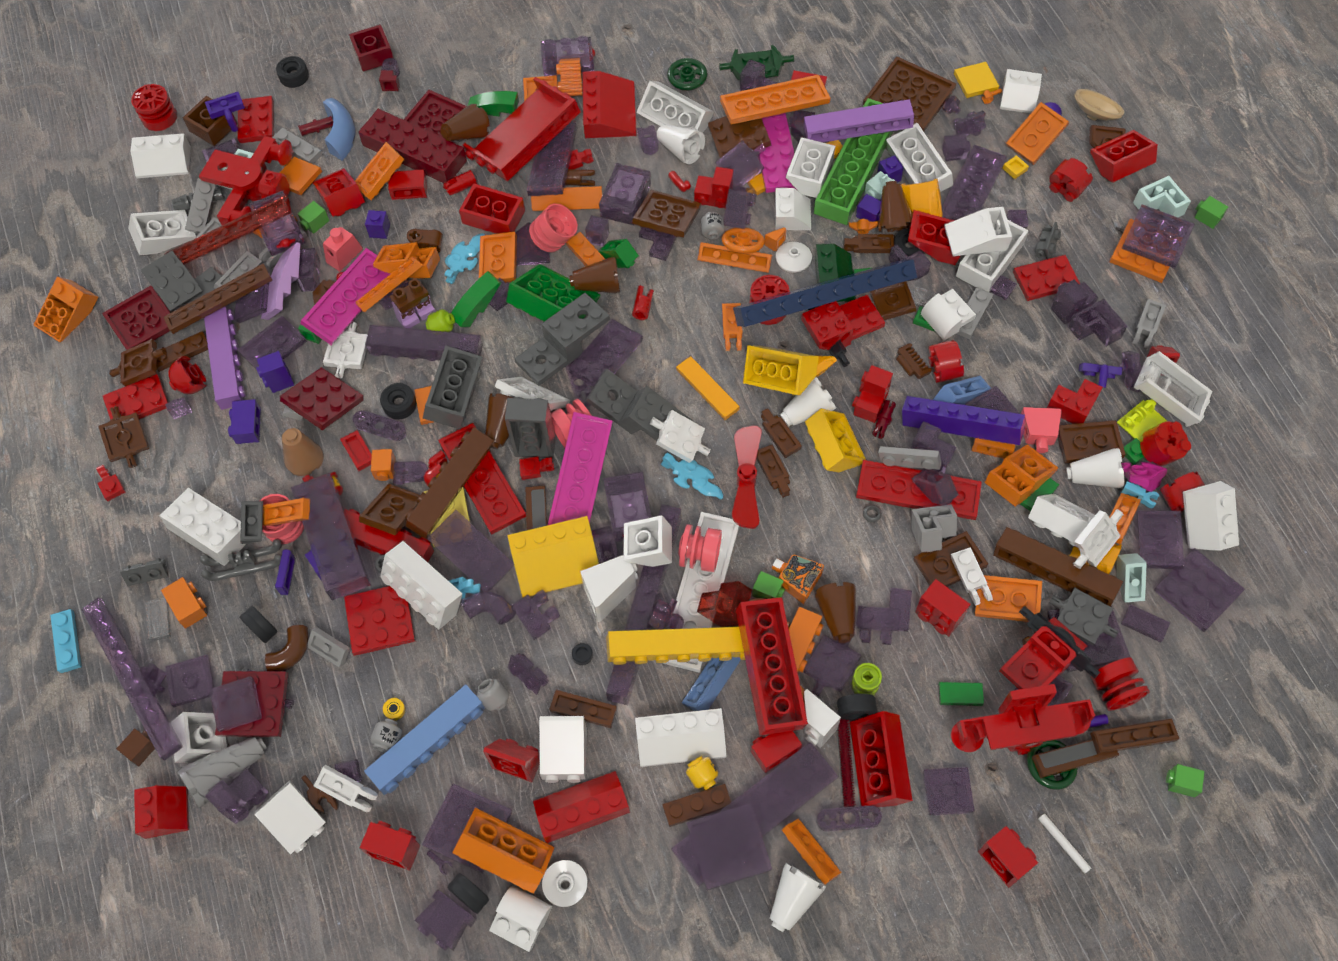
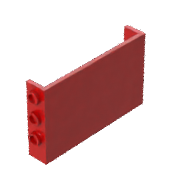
[463,77,581,182]

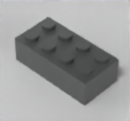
[423,345,482,429]
[505,397,556,459]

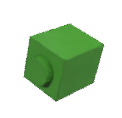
[1194,196,1228,229]
[297,201,329,234]
[752,571,785,599]
[1166,764,1204,798]

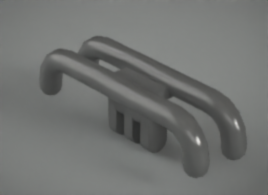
[200,539,282,581]

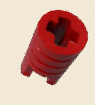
[443,170,477,195]
[632,285,654,320]

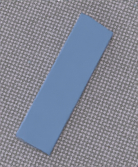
[682,657,741,711]

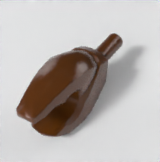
[301,775,338,813]

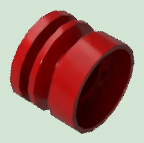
[131,84,177,131]
[750,275,790,325]
[1090,657,1150,711]

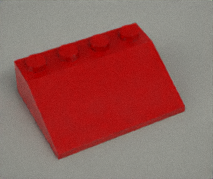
[583,71,636,139]

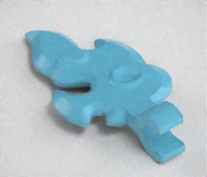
[444,233,485,284]
[661,453,723,499]

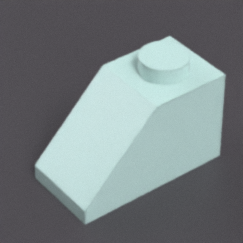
[1116,553,1147,603]

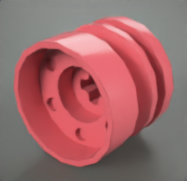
[529,204,578,252]
[551,399,592,448]
[260,494,305,544]
[678,524,722,573]

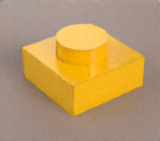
[1002,155,1029,179]

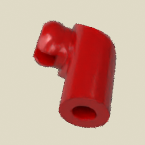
[668,171,691,192]

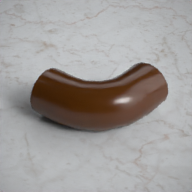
[265,625,309,672]

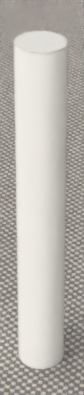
[1038,814,1091,874]

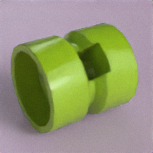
[851,663,882,695]

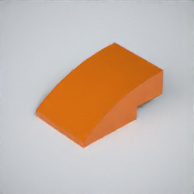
[373,242,440,278]
[985,444,1058,507]

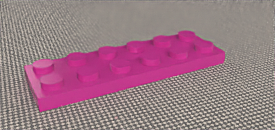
[757,113,797,193]
[300,248,390,346]
[548,412,613,525]

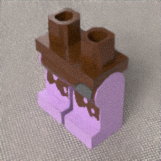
[390,278,436,330]

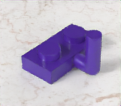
[205,91,245,132]
[1078,363,1123,388]

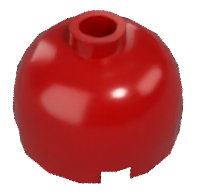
[168,356,207,395]

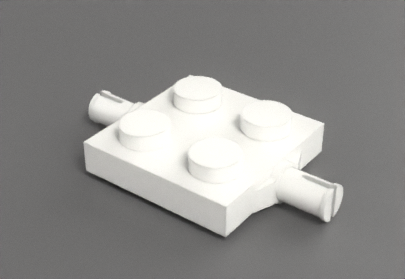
[323,322,370,378]
[650,410,711,463]
[1073,509,1124,569]

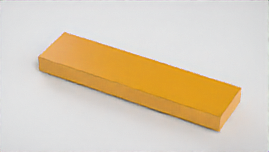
[676,356,740,420]

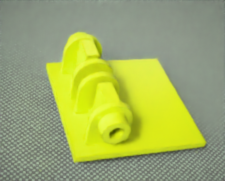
[1117,399,1167,442]

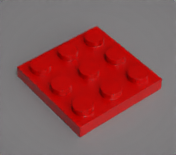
[344,586,416,656]

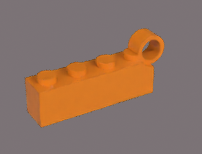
[789,606,824,697]

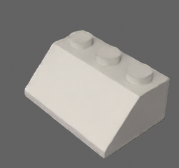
[131,134,191,178]
[786,137,835,198]
[1183,481,1239,550]
[1028,494,1095,547]

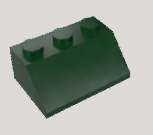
[815,244,856,302]

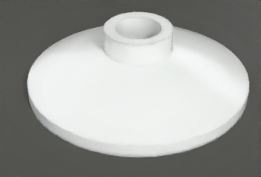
[776,242,812,273]
[542,860,588,907]

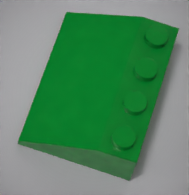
[506,264,600,322]

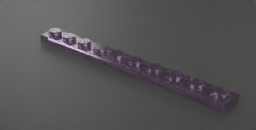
[81,597,183,761]

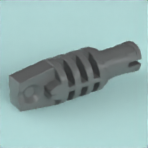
[172,188,223,211]

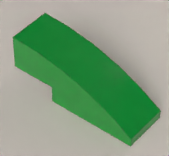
[468,91,519,117]
[451,271,501,327]

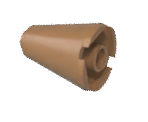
[282,428,324,476]

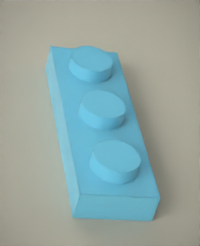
[50,609,82,673]

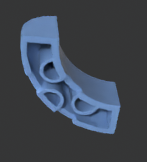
[323,98,356,161]

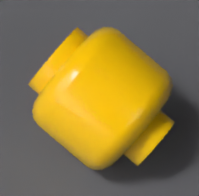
[686,755,718,790]

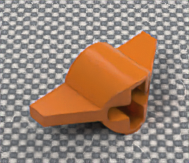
[849,219,878,234]

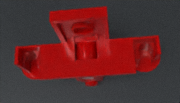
[199,136,293,233]
[951,684,1095,755]

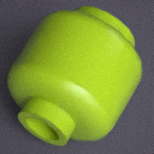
[425,309,455,336]

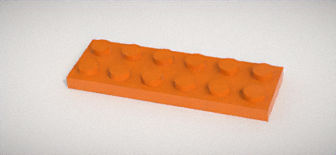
[720,75,830,125]

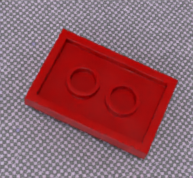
[238,96,274,143]
[1013,255,1080,301]
[102,374,170,420]

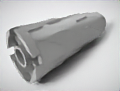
[176,737,266,808]

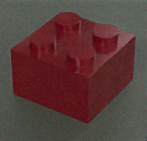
[349,24,395,72]

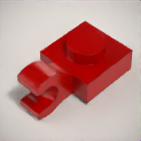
[561,149,594,169]
[519,457,554,480]
[96,465,126,501]

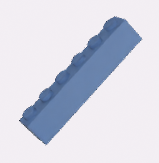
[364,684,485,795]

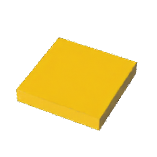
[954,62,999,98]

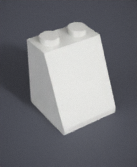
[580,555,638,622]
[539,716,587,783]
[254,780,326,855]

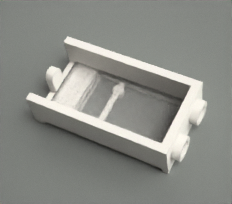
[1134,351,1212,427]

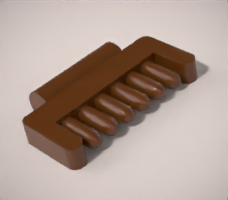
[896,343,932,379]

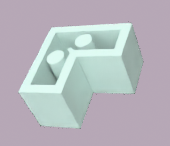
[1133,176,1191,222]

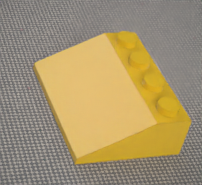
[507,516,599,598]

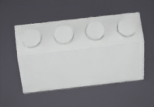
[636,81,714,133]
[635,708,727,767]

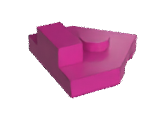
[1121,462,1167,492]

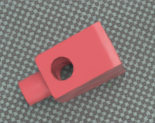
[323,227,363,272]
[1021,407,1061,453]

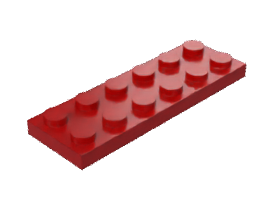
[438,423,526,535]
[856,460,982,520]

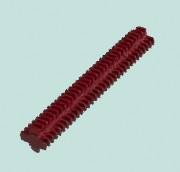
[838,719,856,808]

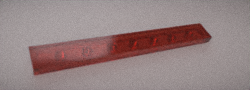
[164,195,292,265]

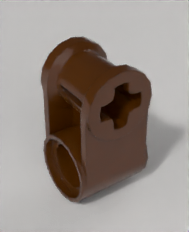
[407,229,443,253]

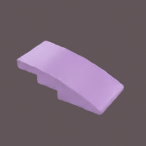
[261,243,300,320]

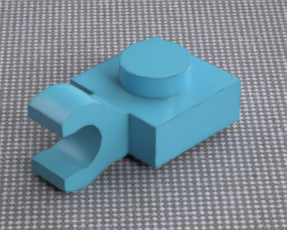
[1119,481,1159,508]
[448,577,481,599]

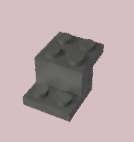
[141,251,203,312]

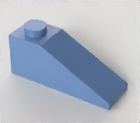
[933,376,992,405]

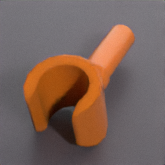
[981,88,1002,104]

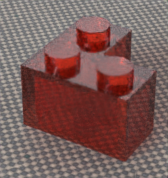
[697,581,752,627]

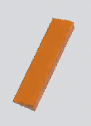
[531,186,603,211]
[697,242,773,273]

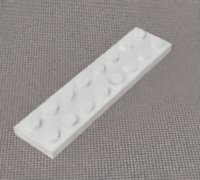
[663,512,739,673]

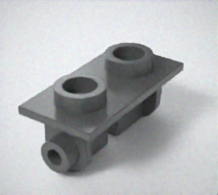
[1035,222,1061,259]
[120,558,168,586]

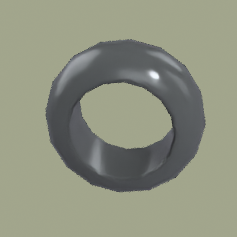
[863,505,882,522]

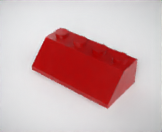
[850,711,913,808]
[533,771,630,843]

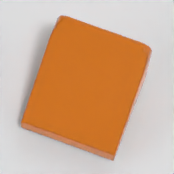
[764,228,786,251]

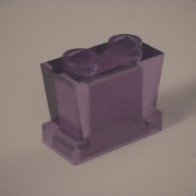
[414,889,476,951]

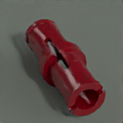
[298,116,333,136]
[872,400,896,439]

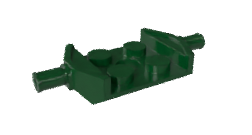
[719,45,794,81]

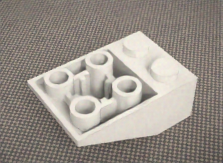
[944,207,1012,256]

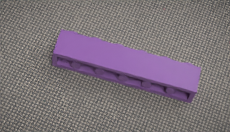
[804,99,914,142]
[204,305,246,410]

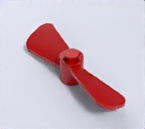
[732,426,762,529]

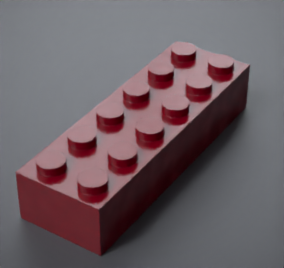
[358,108,467,183]

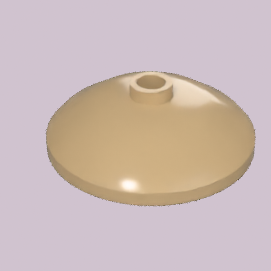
[1074,89,1124,121]

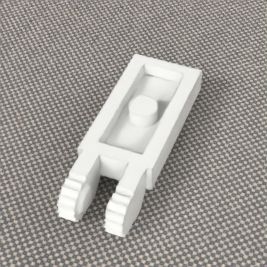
[951,547,993,606]
[314,765,378,812]

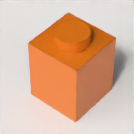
[371,449,396,481]

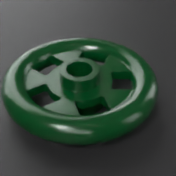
[667,58,708,91]
[1027,740,1078,790]

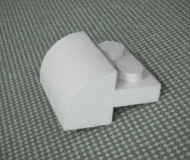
[921,289,976,340]
[489,885,553,952]

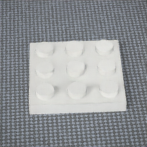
[495,377,570,411]

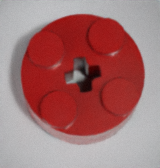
[1049,158,1093,202]
[928,340,964,383]
[1140,421,1191,466]
[1160,471,1205,515]

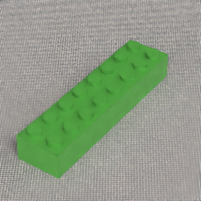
[814,98,894,225]

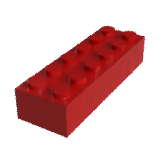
[736,597,808,735]

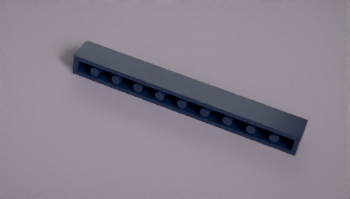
[733,259,917,327]

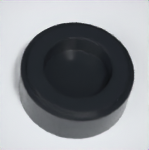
[572,643,593,665]

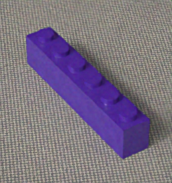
[902,396,1025,445]

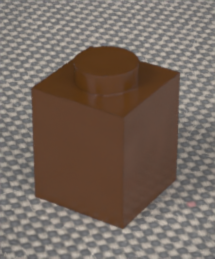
[116,728,157,767]

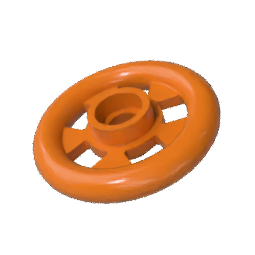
[722,227,765,253]

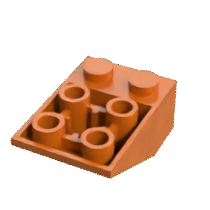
[33,277,98,342]

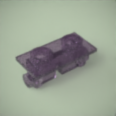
[507,653,549,695]

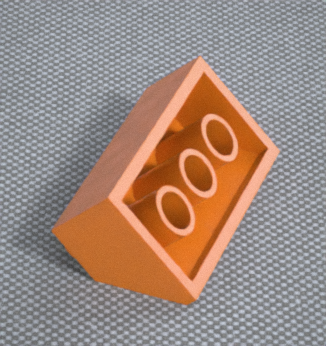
[452,807,555,894]

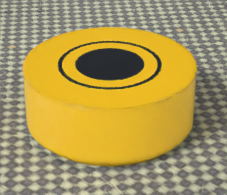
[383,698,405,721]

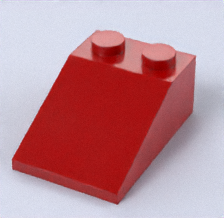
[312,168,365,217]
[908,210,961,265]
[483,738,540,782]

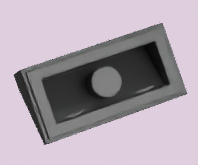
[240,501,263,544]

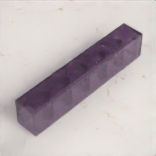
[365,325,483,361]

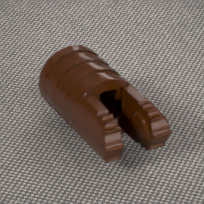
[563,169,595,186]

